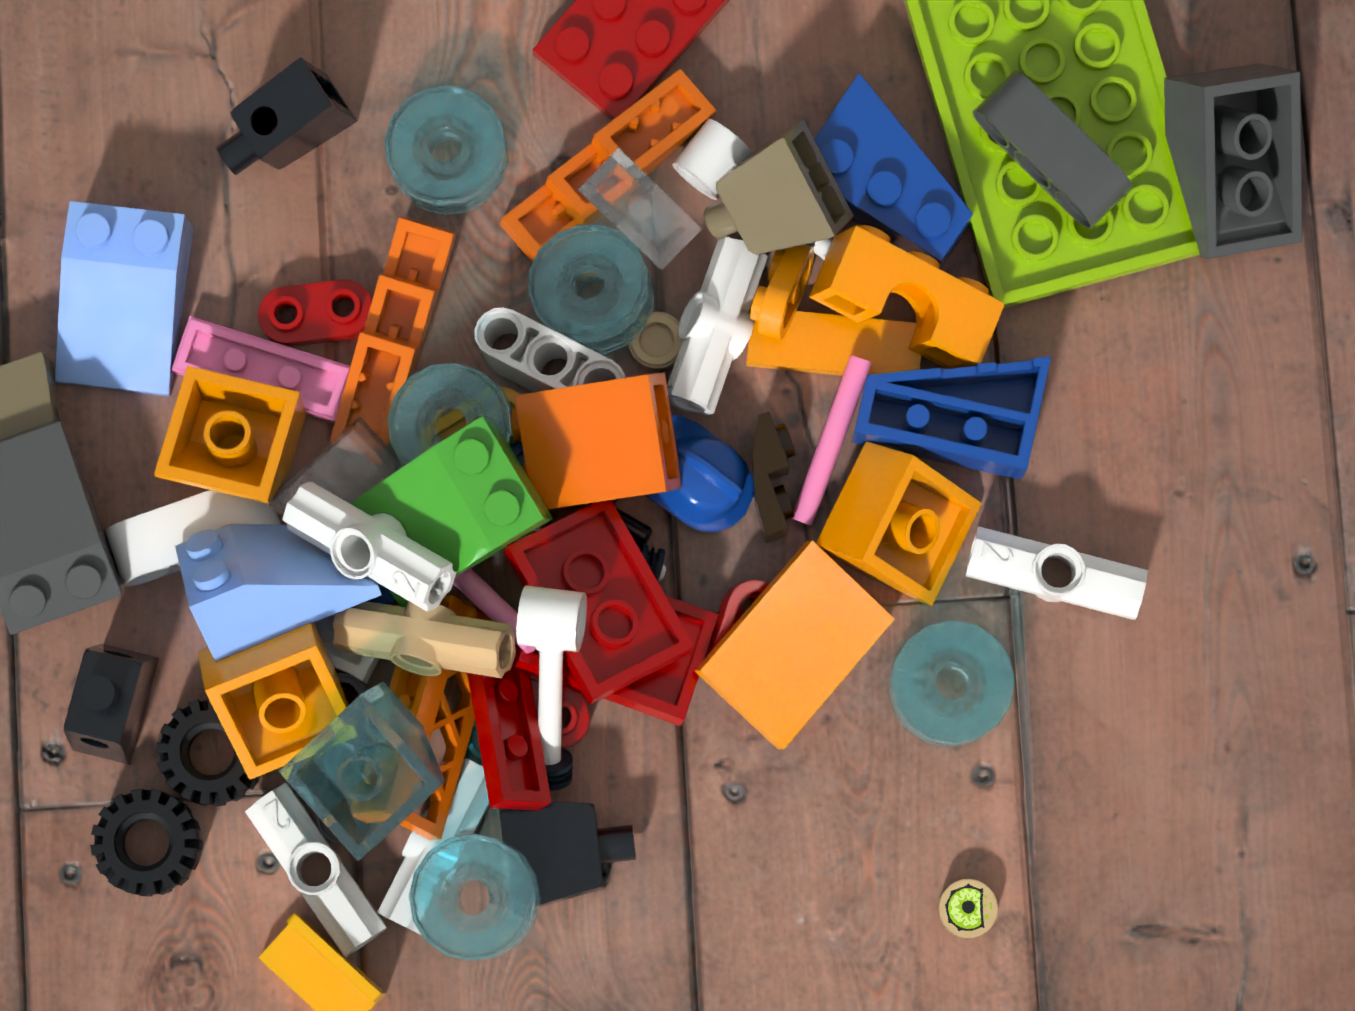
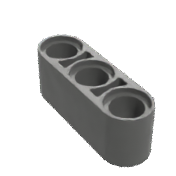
[972,71,1132,229]

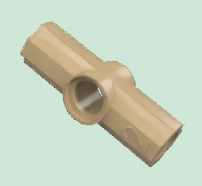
[333,601,516,678]

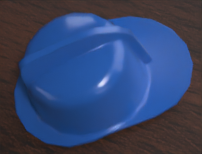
[645,415,753,533]

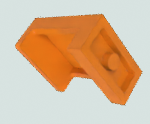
[511,372,682,509]

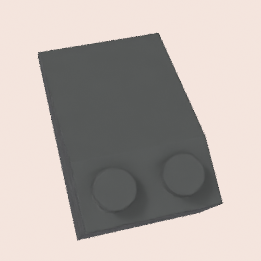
[1164,63,1302,259]
[0,419,122,635]

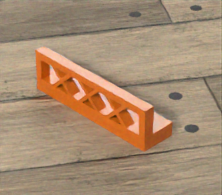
[351,595,492,840]

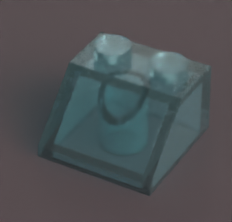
[278,681,445,862]

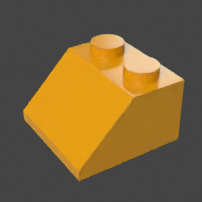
[154,366,306,504]
[816,441,982,606]
[197,622,359,780]

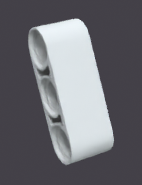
[474,307,626,392]
[105,490,281,587]

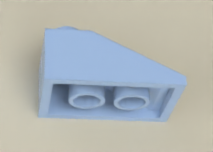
[55,201,193,396]
[175,524,382,662]

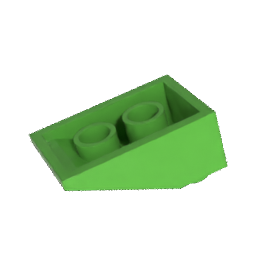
[350,416,553,607]

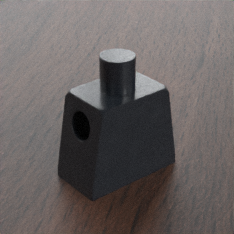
[216,57,357,175]
[64,644,159,765]
[499,801,636,914]

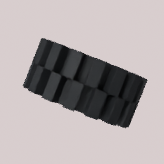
[156,698,258,806]
[90,789,203,897]

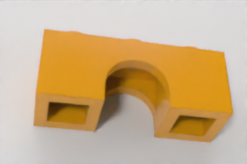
[809,225,1005,369]

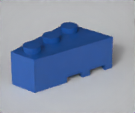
[814,73,973,270]
[852,356,1051,480]

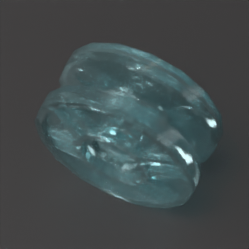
[384,86,508,215]
[528,225,655,354]
[388,363,514,466]
[887,620,1015,748]
[409,834,541,961]

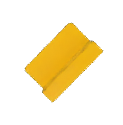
[258,913,386,1011]

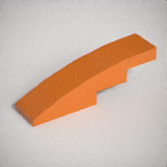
[500,69,717,268]
[329,216,457,459]

